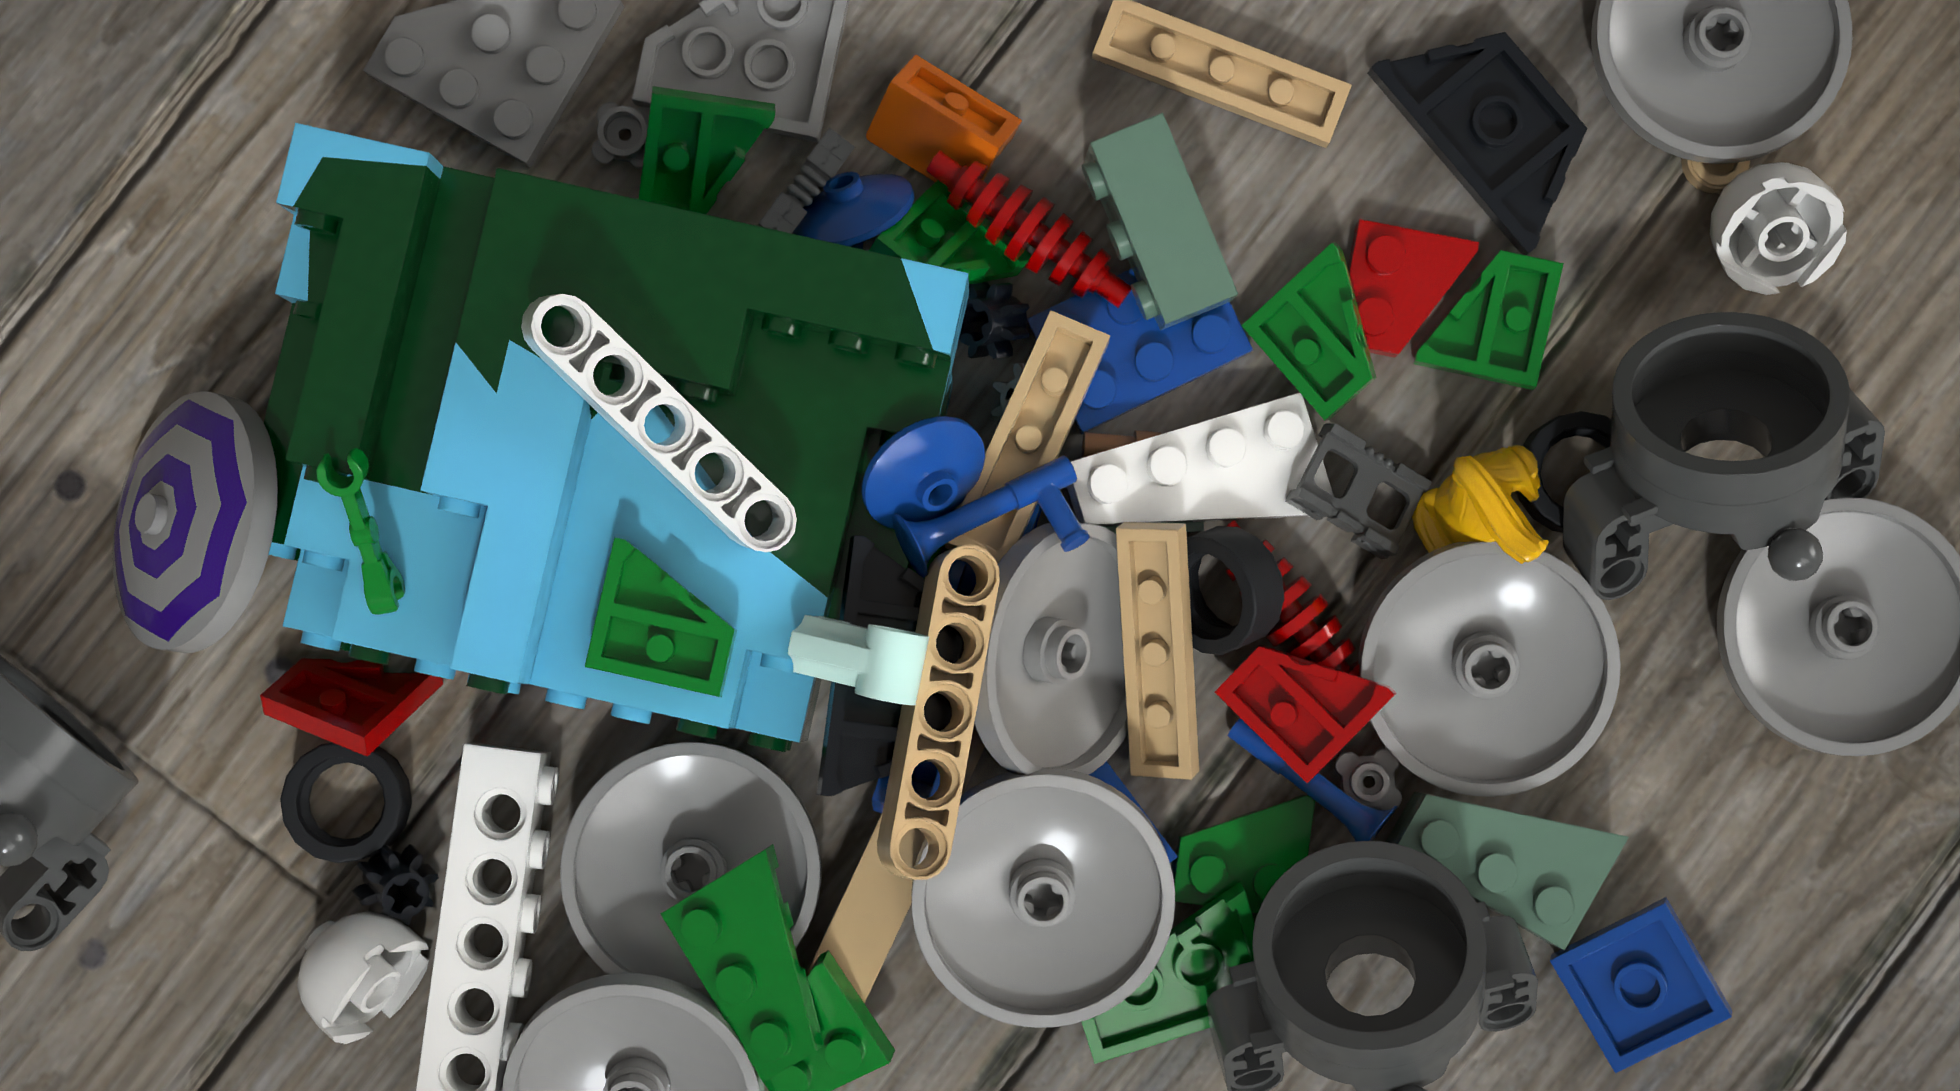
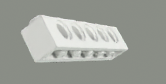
[416,743,559,1091]

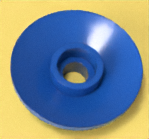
[793,172,915,246]
[861,416,985,528]

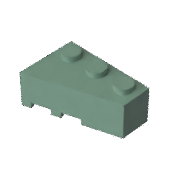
[1081,113,1238,331]
[1385,792,1629,950]

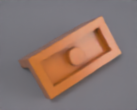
[866,55,1022,202]

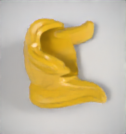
[1412,445,1549,564]

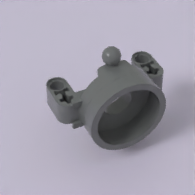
[1563,312,1885,600]
[0,655,139,951]
[1206,841,1538,1091]

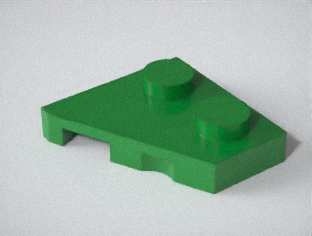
[638,86,776,214]
[869,180,1032,284]
[1241,242,1376,421]
[1413,250,1564,390]
[585,537,737,697]
[1173,794,1315,913]
[764,950,895,1091]

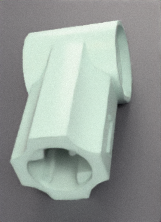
[788,615,929,705]

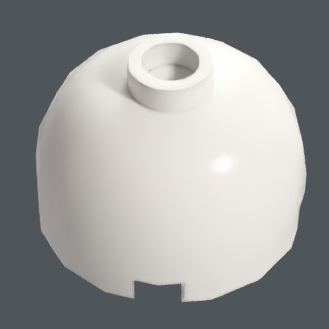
[1710,162,1847,295]
[297,911,429,1044]

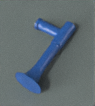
[892,455,1090,578]
[1227,718,1398,842]

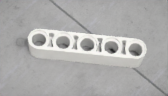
[521,294,797,552]

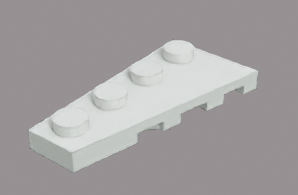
[1067,393,1334,526]

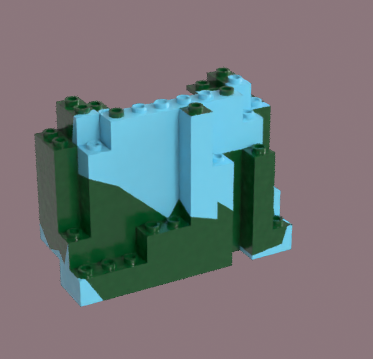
[264,123,969,752]

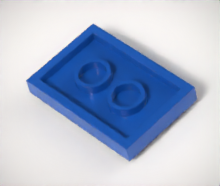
[1027,268,1253,435]

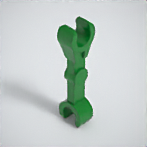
[316,448,405,615]

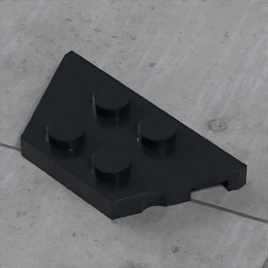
[1367,32,1587,255]
[816,535,964,796]

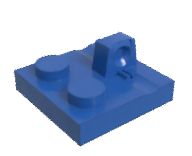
[1550,897,1732,1073]

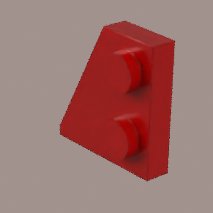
[1348,219,1479,358]
[1215,645,1397,783]
[260,658,443,757]

